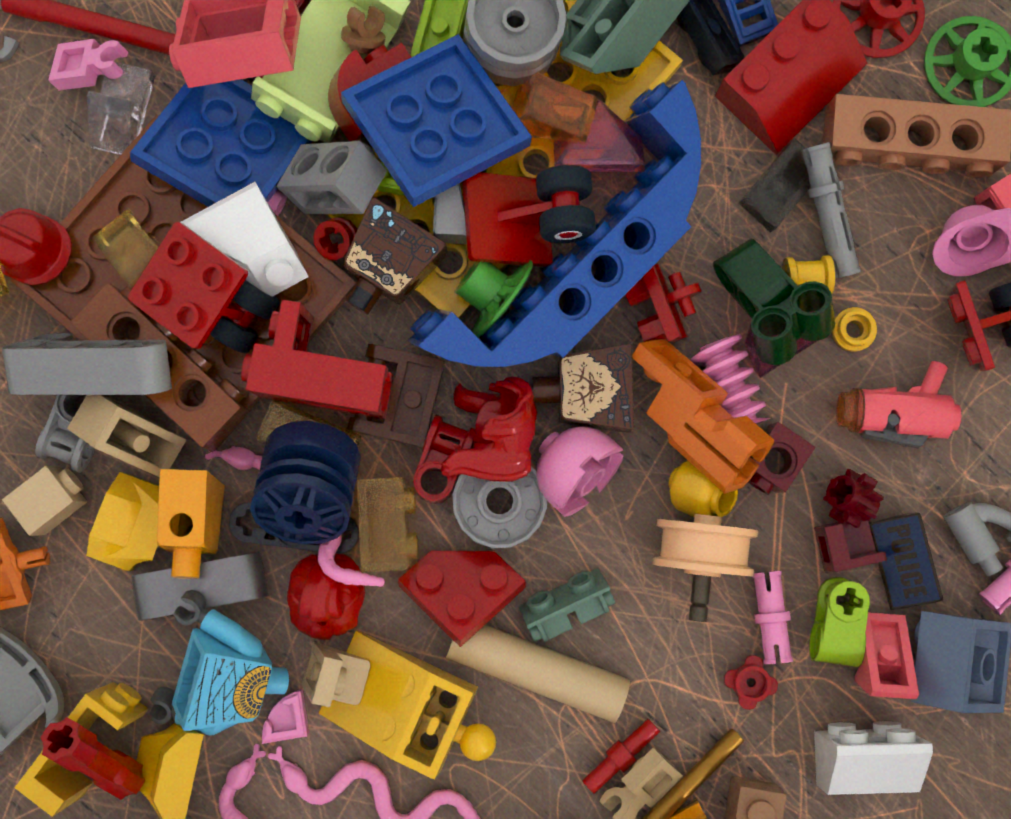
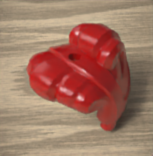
[287,554,365,640]

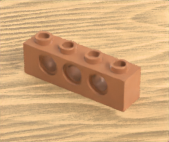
[823,94,1011,178]

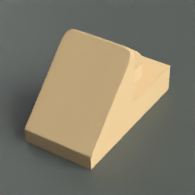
[302,642,371,707]

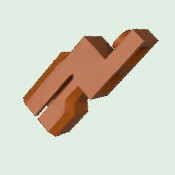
[632,339,774,494]

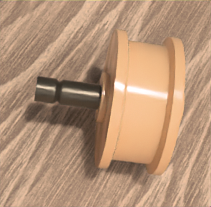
[652,514,758,622]

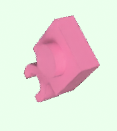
[48,39,128,91]

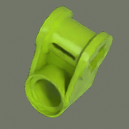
[809,577,870,667]

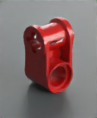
[413,414,475,504]

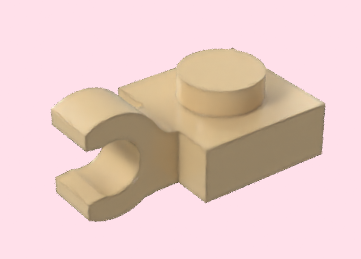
[599,747,683,819]

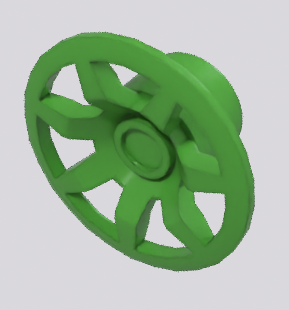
[924,16,1011,107]
[455,260,533,338]

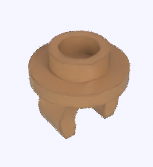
[341,6,386,54]

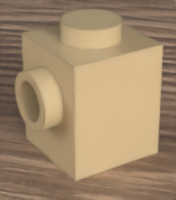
[2,465,87,536]

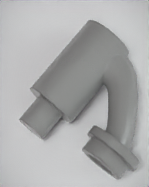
[943,502,1011,576]

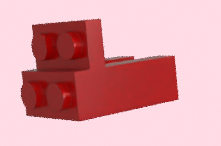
[241,300,394,419]

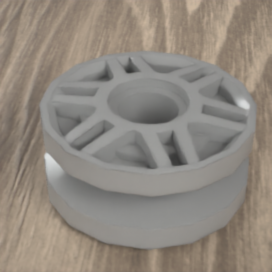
[453,466,547,549]

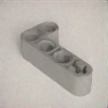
[2,333,172,395]

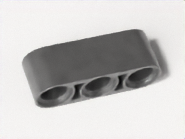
[131,552,268,621]

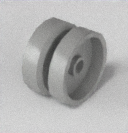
[463,0,567,86]

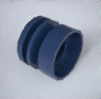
[250,421,361,544]

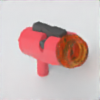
[836,361,961,448]

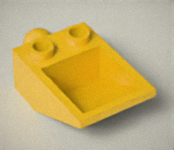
[319,630,496,780]

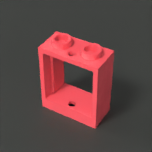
[169,0,301,88]

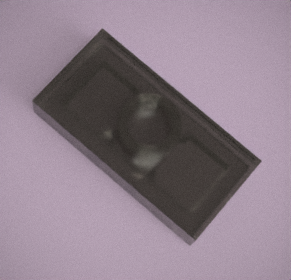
[739,138,811,232]

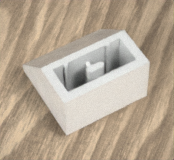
[814,721,933,795]

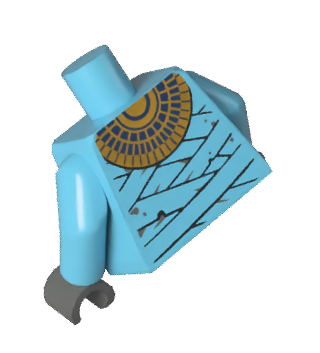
[149,590,289,736]

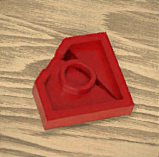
[398,550,526,647]

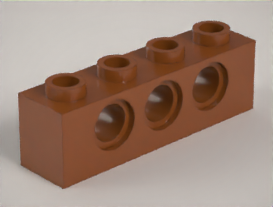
[70,282,249,450]

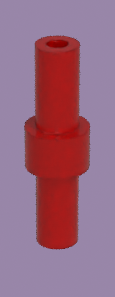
[582,718,660,794]

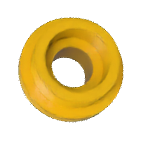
[832,307,877,352]

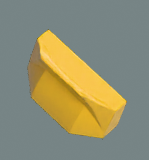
[86,472,159,572]
[136,723,204,819]

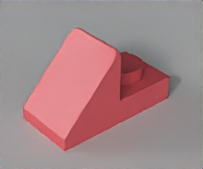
[854,612,919,699]

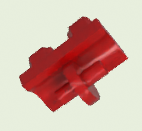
[625,264,702,342]

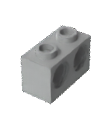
[276,141,387,214]

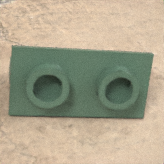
[518,568,616,642]

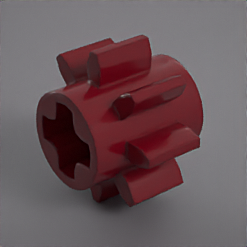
[823,469,884,528]

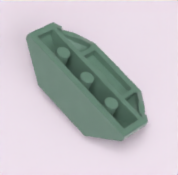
[560,0,690,74]

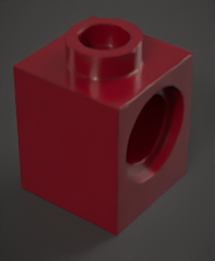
[748,422,816,495]

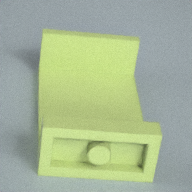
[251,0,411,143]

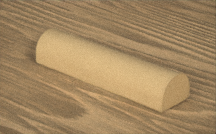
[446,624,630,723]

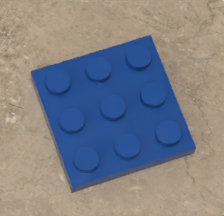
[341,34,532,207]
[130,79,312,207]

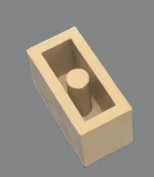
[67,395,186,477]

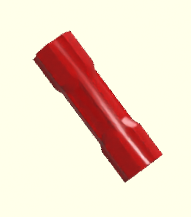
[40,717,145,800]

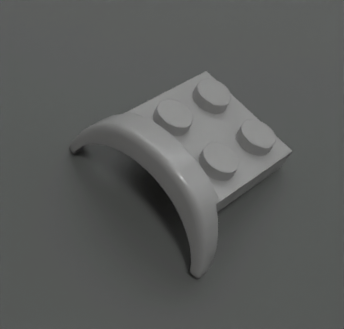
[0,628,65,756]

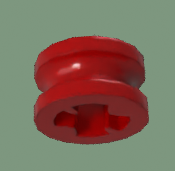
[313,217,357,260]

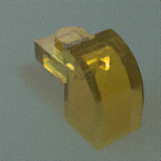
[93,208,160,288]

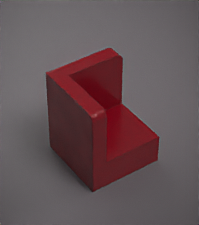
[814,520,887,572]

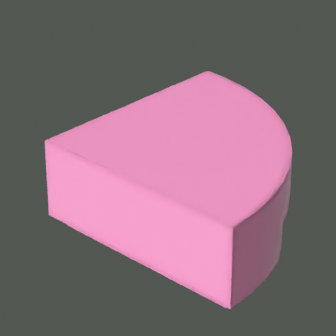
[262,689,309,744]

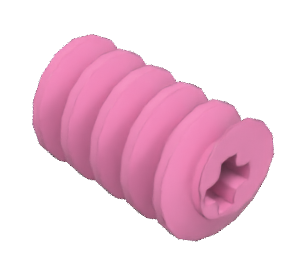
[690,334,771,424]

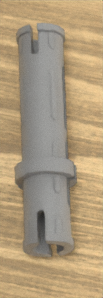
[801,142,861,279]

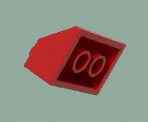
[715,0,868,155]

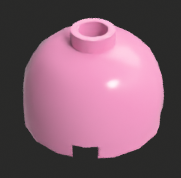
[536,426,624,517]

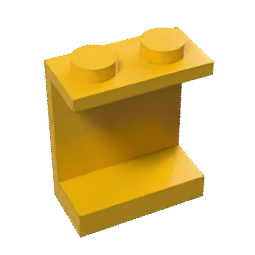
[14,682,148,817]

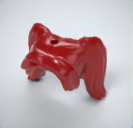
[441,376,538,482]

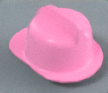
[932,205,1011,276]

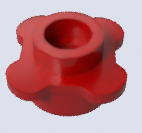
[724,655,778,710]

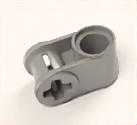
[35,395,106,473]

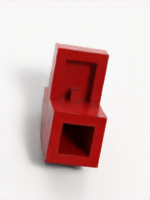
[328,42,411,141]

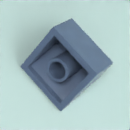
[911,611,1011,713]

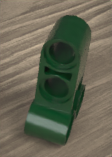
[713,238,835,365]

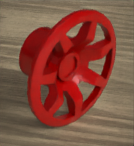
[833,0,925,58]

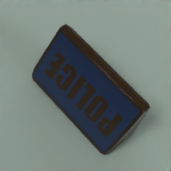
[869,512,943,610]

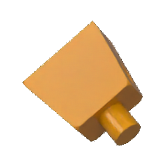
[157,469,225,579]

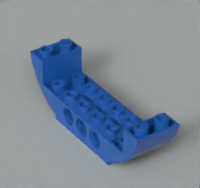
[407,80,701,367]

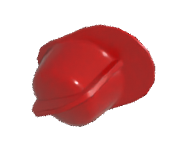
[0,208,72,286]

